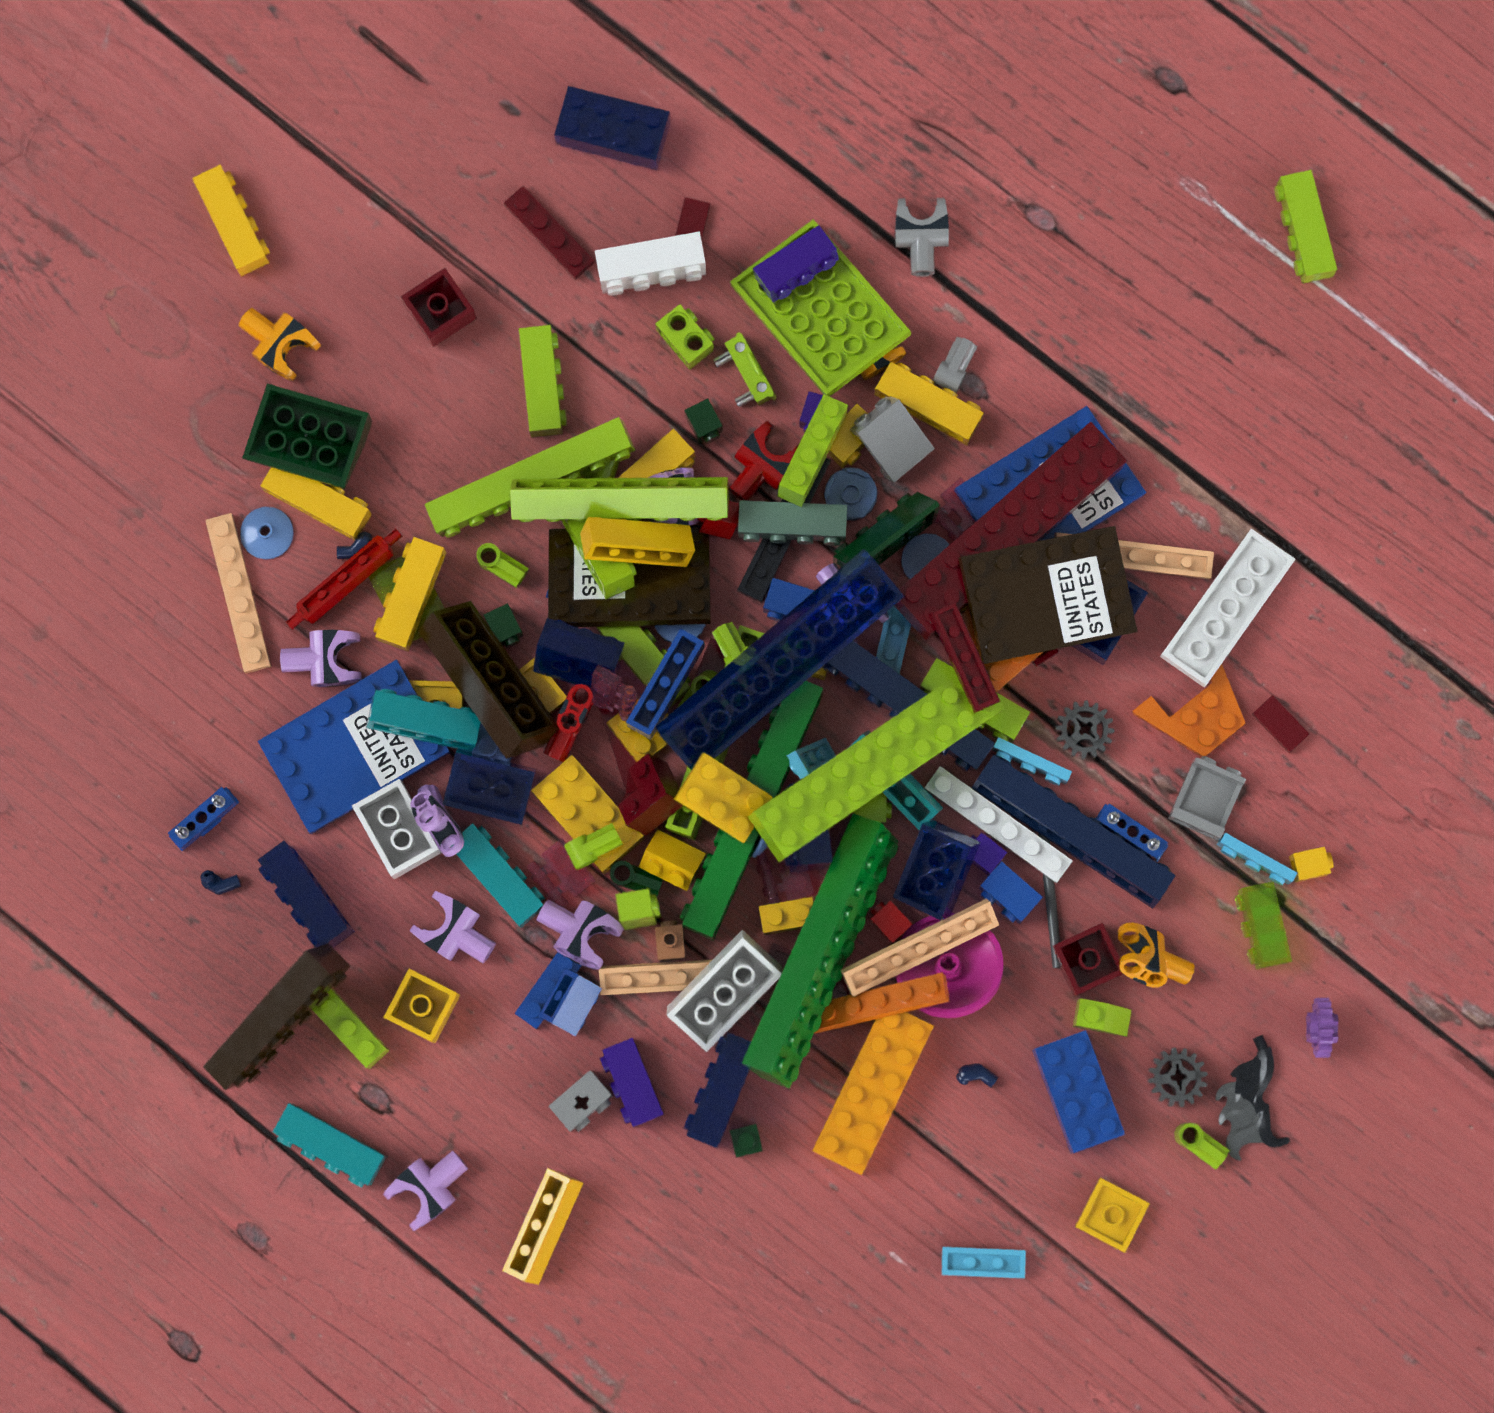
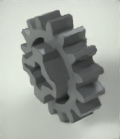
[1055,700,1115,760]
[1147,1048,1208,1108]

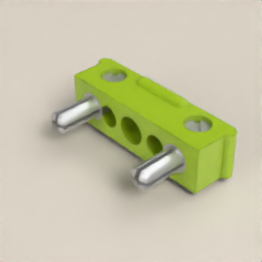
[714,332,776,407]

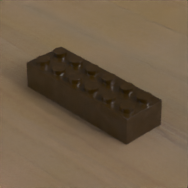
[418,601,559,759]
[203,943,351,1090]

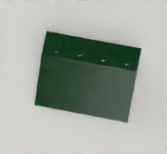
[242,383,372,489]
[833,492,940,584]

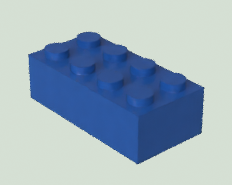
[1032,1030,1125,1154]

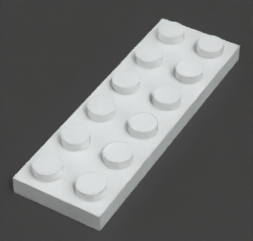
[1160,529,1295,688]

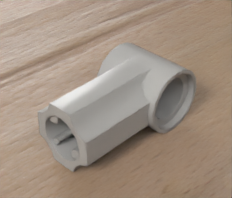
[933,337,977,393]

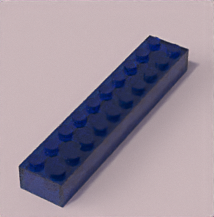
[656,549,905,770]

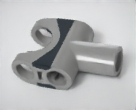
[895,197,949,277]

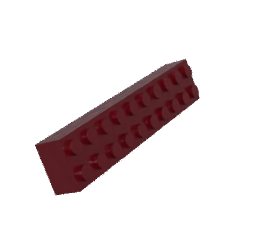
[890,422,1127,641]

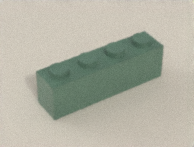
[738,500,847,546]

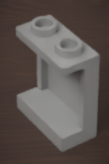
[850,396,935,482]
[1168,756,1246,841]

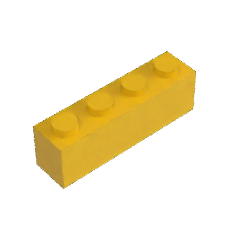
[192,164,270,276]
[874,362,984,446]
[618,428,696,520]
[260,468,372,541]
[580,517,695,567]
[373,537,447,652]
[502,1168,583,1285]

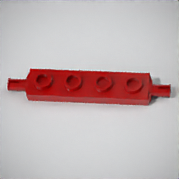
[285,528,403,630]

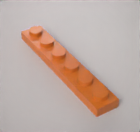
[814,972,950,1034]

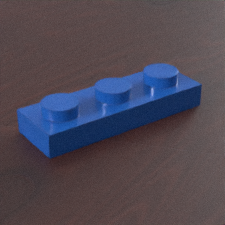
[514,952,582,1029]

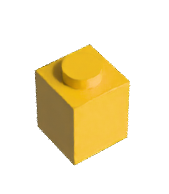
[1289,847,1334,883]

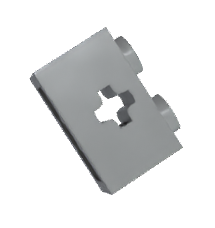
[548,1070,613,1132]

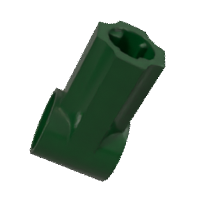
[610,861,663,897]

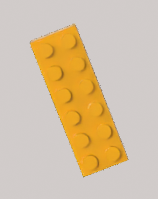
[812,1012,934,1176]

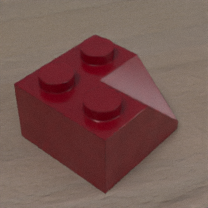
[401,268,477,347]
[618,753,683,836]
[1053,922,1123,997]

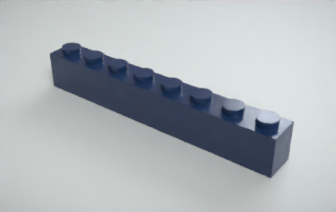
[798,617,995,771]
[972,755,1176,909]

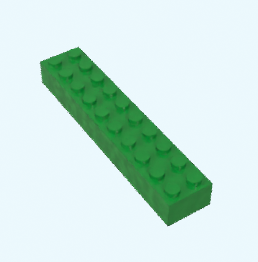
[680,675,823,941]
[742,813,899,1089]

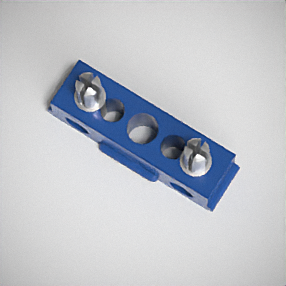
[168,787,239,851]
[1095,804,1168,863]

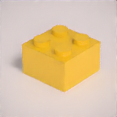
[383,969,460,1044]

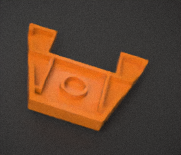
[1132,664,1246,757]

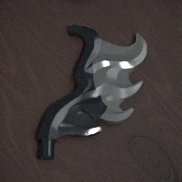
[1215,1034,1290,1161]

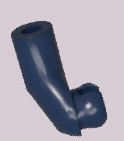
[337,531,372,559]
[200,870,242,895]
[956,1063,999,1088]

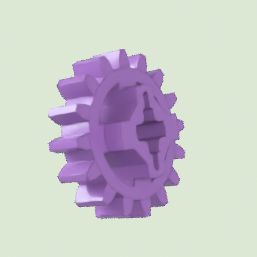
[1306,998,1338,1058]

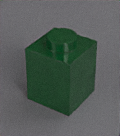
[684,398,723,444]
[484,603,524,648]
[730,1124,763,1158]

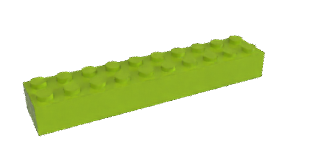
[748,675,1005,862]

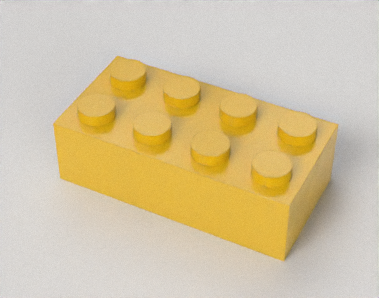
[531,755,644,874]

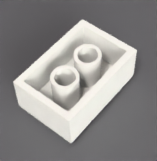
[352,779,442,879]

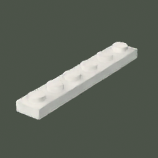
[925,766,1073,883]

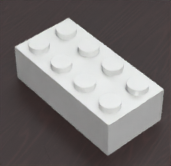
[595,231,706,296]
[667,930,782,1052]

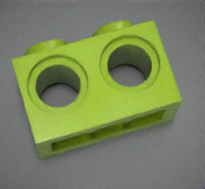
[655,304,714,370]

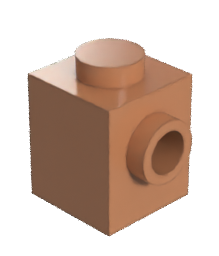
[655,921,686,962]

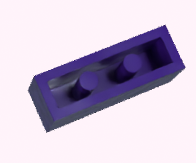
[753,225,839,302]
[600,1038,664,1127]

